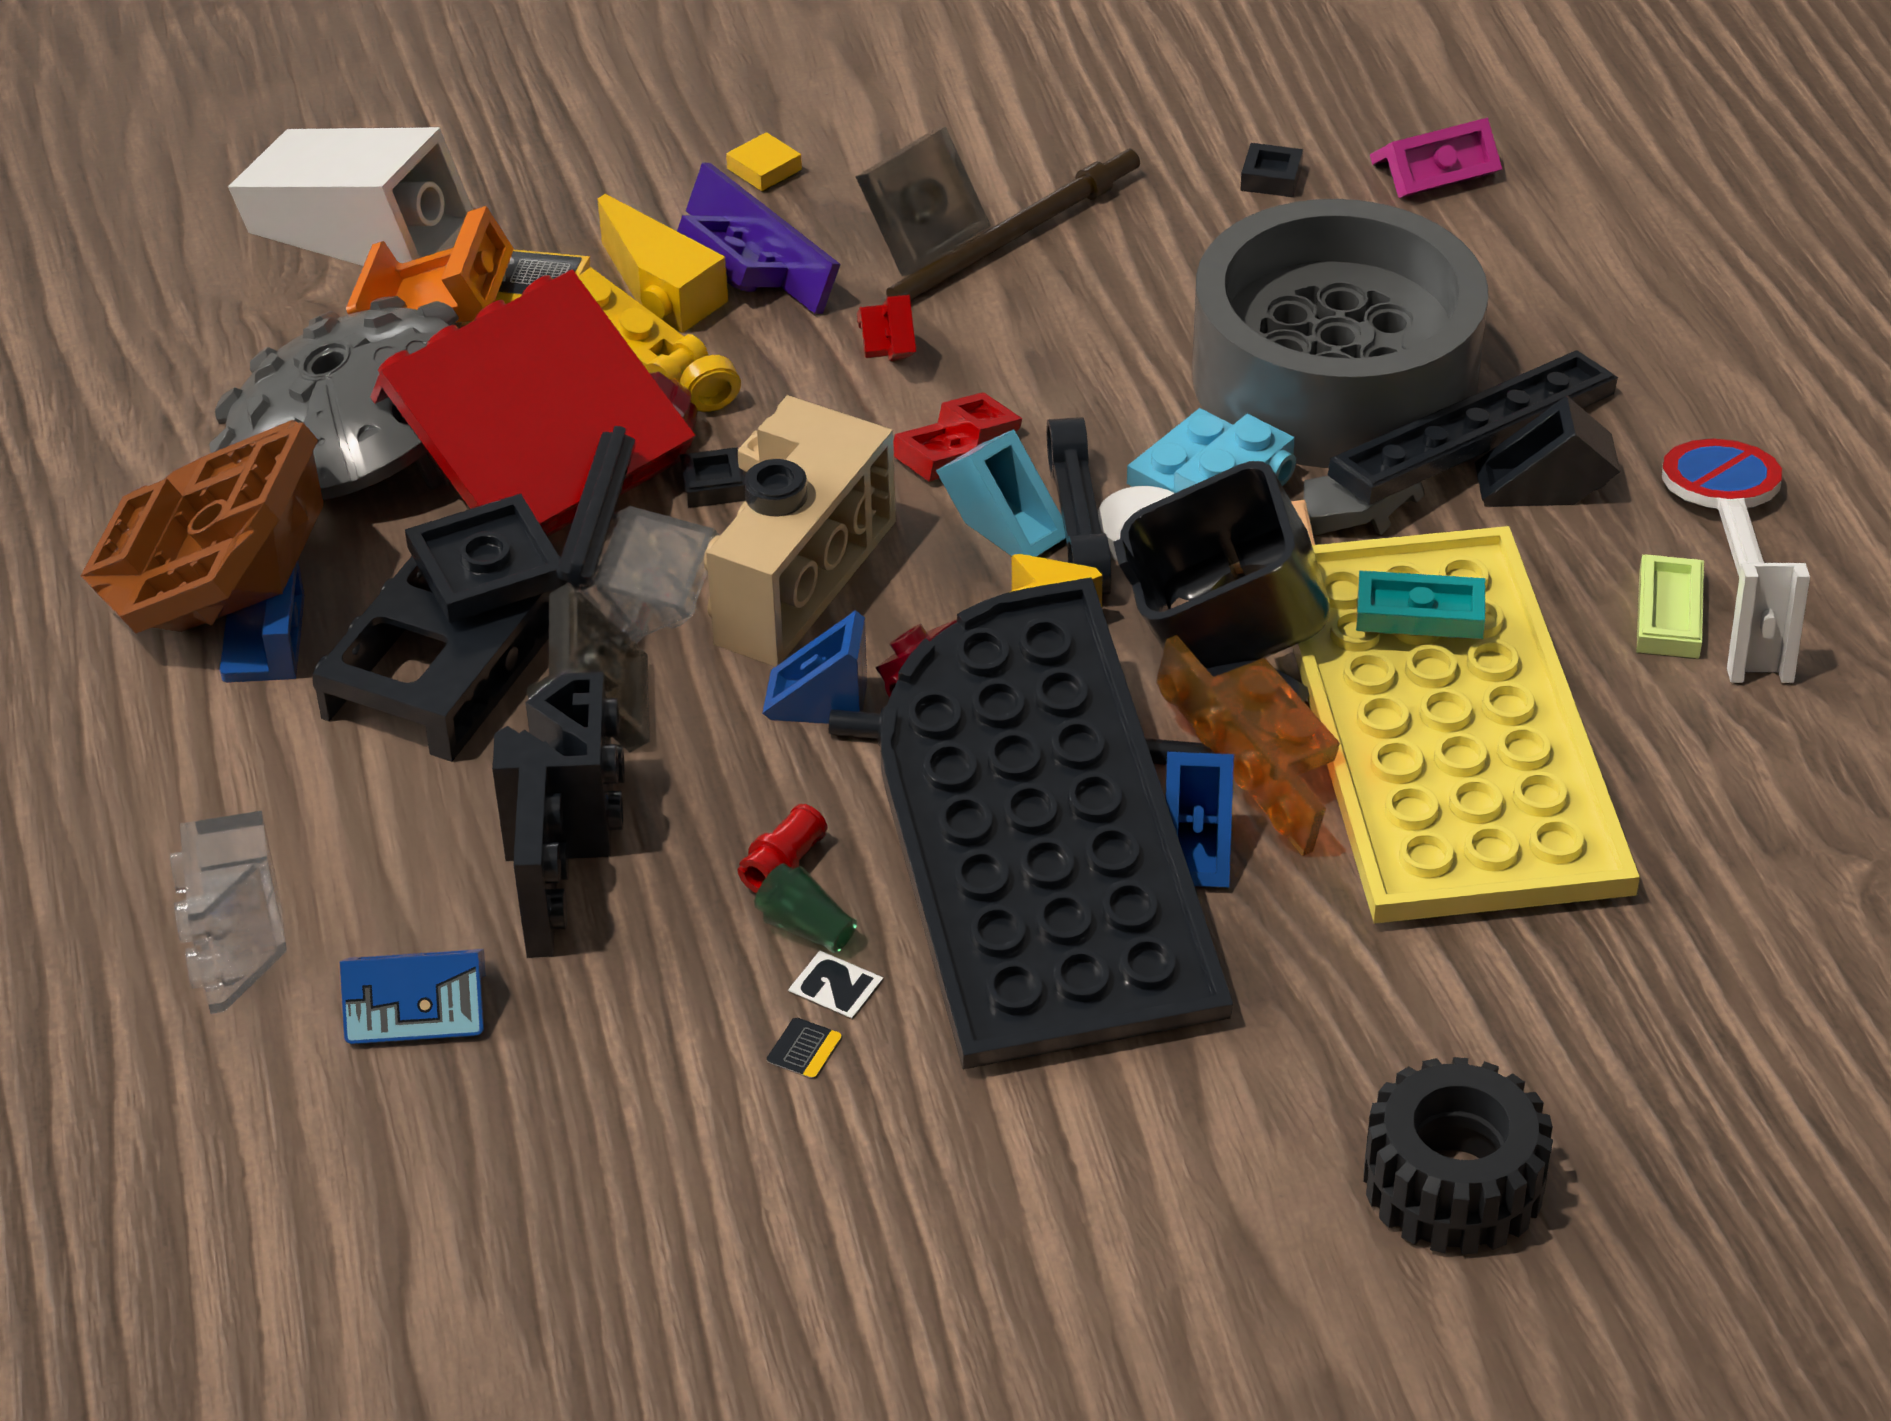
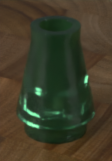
[754,863,857,954]

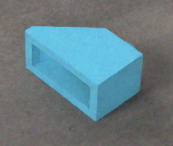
[936,429,1066,557]

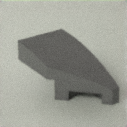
[1303,476,1425,536]

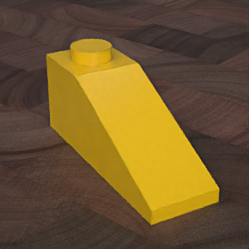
[597,194,728,333]

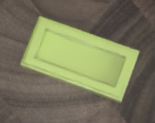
[1636,554,1704,659]

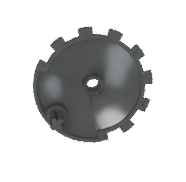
[209,296,459,500]

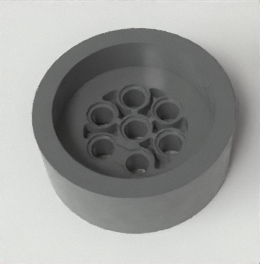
[1192,199,1488,468]

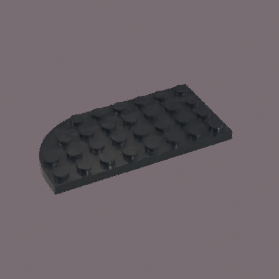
[880,577,1233,1070]

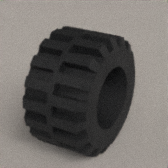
[1363,1057,1553,1255]

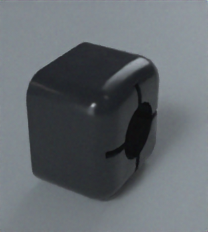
[1113,461,1330,674]

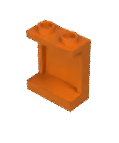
[346,206,514,327]

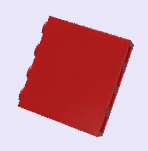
[370,269,696,537]

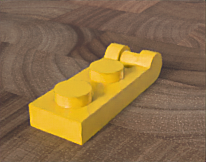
[578,267,708,383]

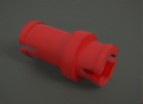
[738,804,828,895]

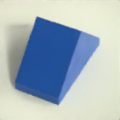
[762,610,867,724]
[1165,752,1234,887]

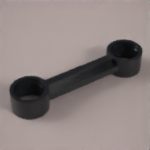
[1046,417,1111,595]

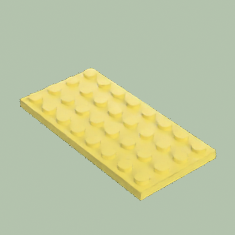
[1292,526,1640,924]

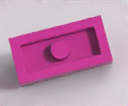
[1370,118,1502,198]

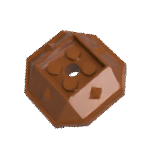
[81,420,324,634]

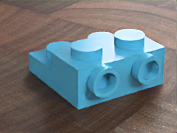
[1127,408,1296,493]

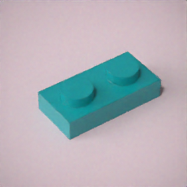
[1356,570,1485,639]

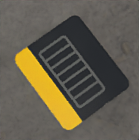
[767,1018,841,1078]

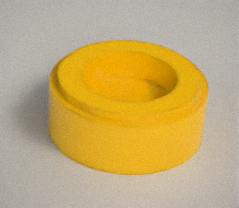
[680,355,741,412]

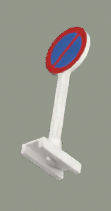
[1662,438,1810,683]

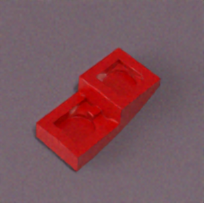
[893,392,1023,482]

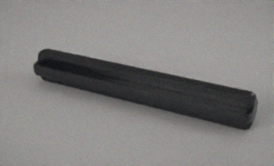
[556,426,636,591]

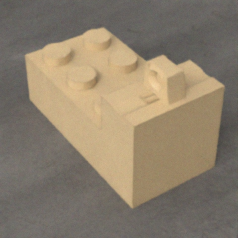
[704,395,896,667]

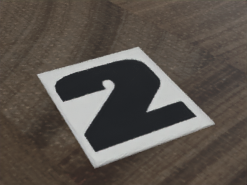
[788,951,883,1018]

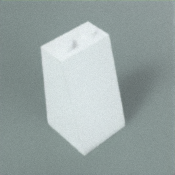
[228,127,473,266]

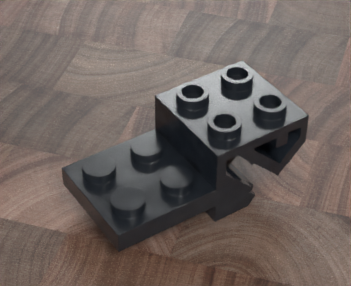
[492,672,625,958]

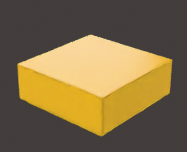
[726,132,802,191]

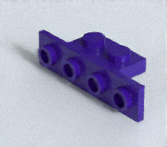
[677,162,841,314]

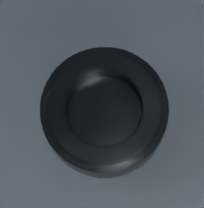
[744,459,808,516]

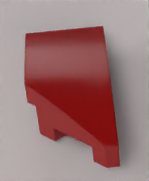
[856,295,916,361]

